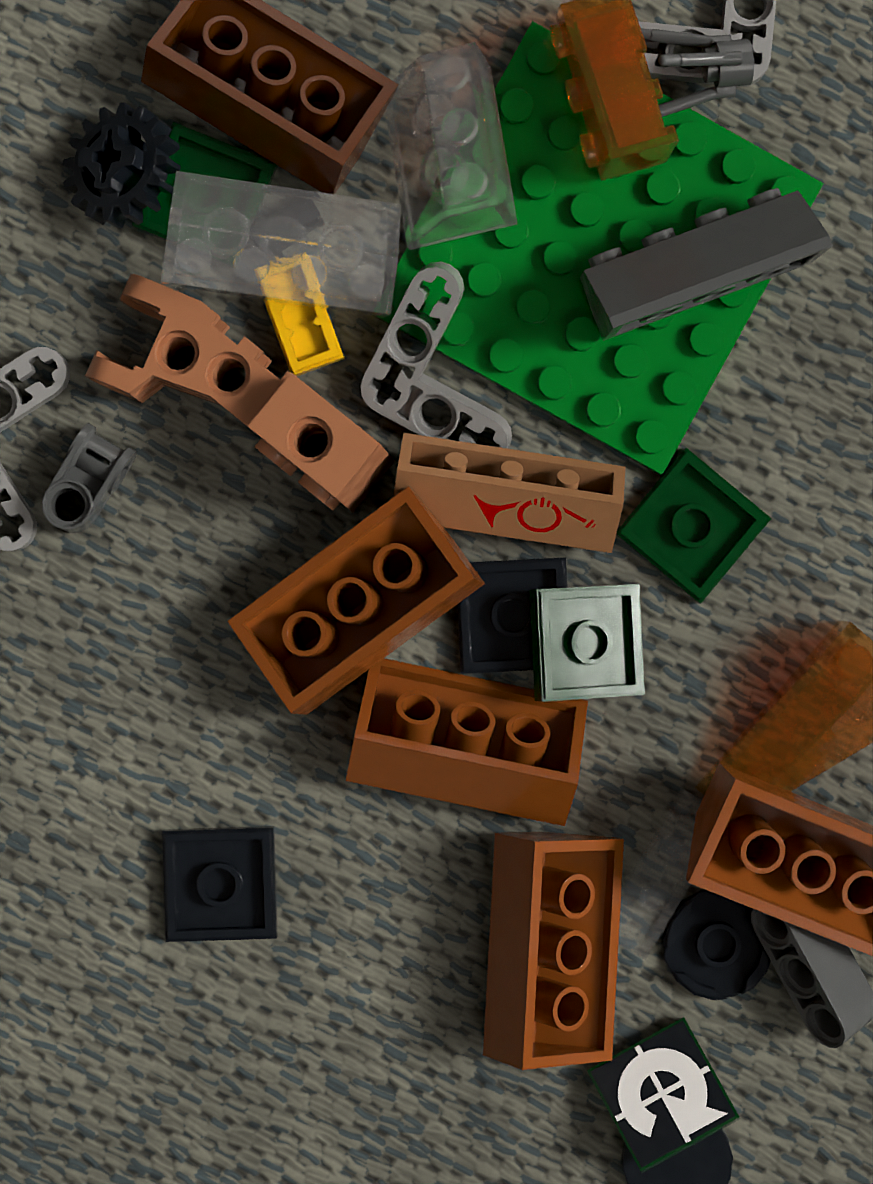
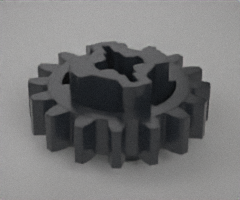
[62,102,181,228]

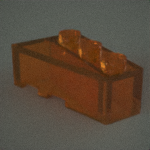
[550,0,679,181]

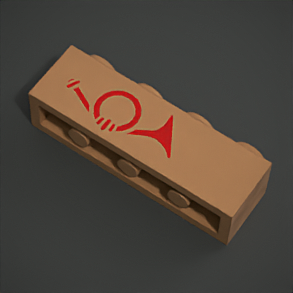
[393,433,626,553]

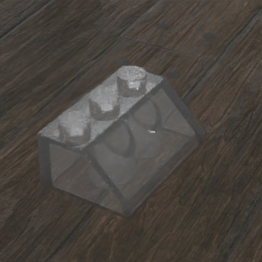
[385,42,518,250]

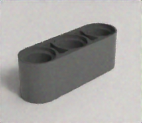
[751,909,873,1048]

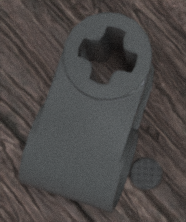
[42,423,137,533]

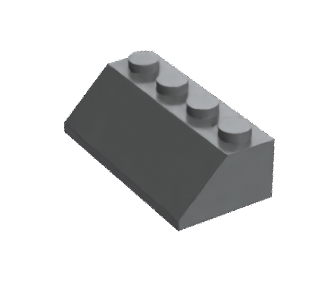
[579,188,833,341]

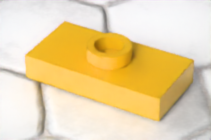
[253,252,345,376]

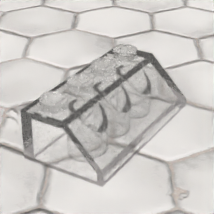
[161,171,401,317]

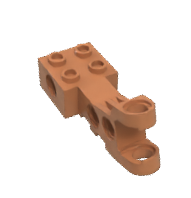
[85,274,395,513]

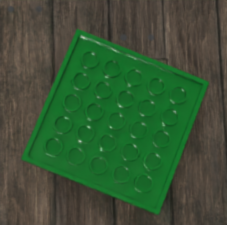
[371,21,824,476]

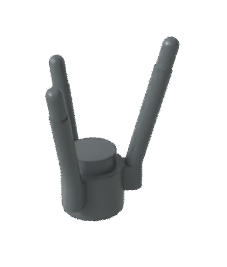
[624,27,754,127]

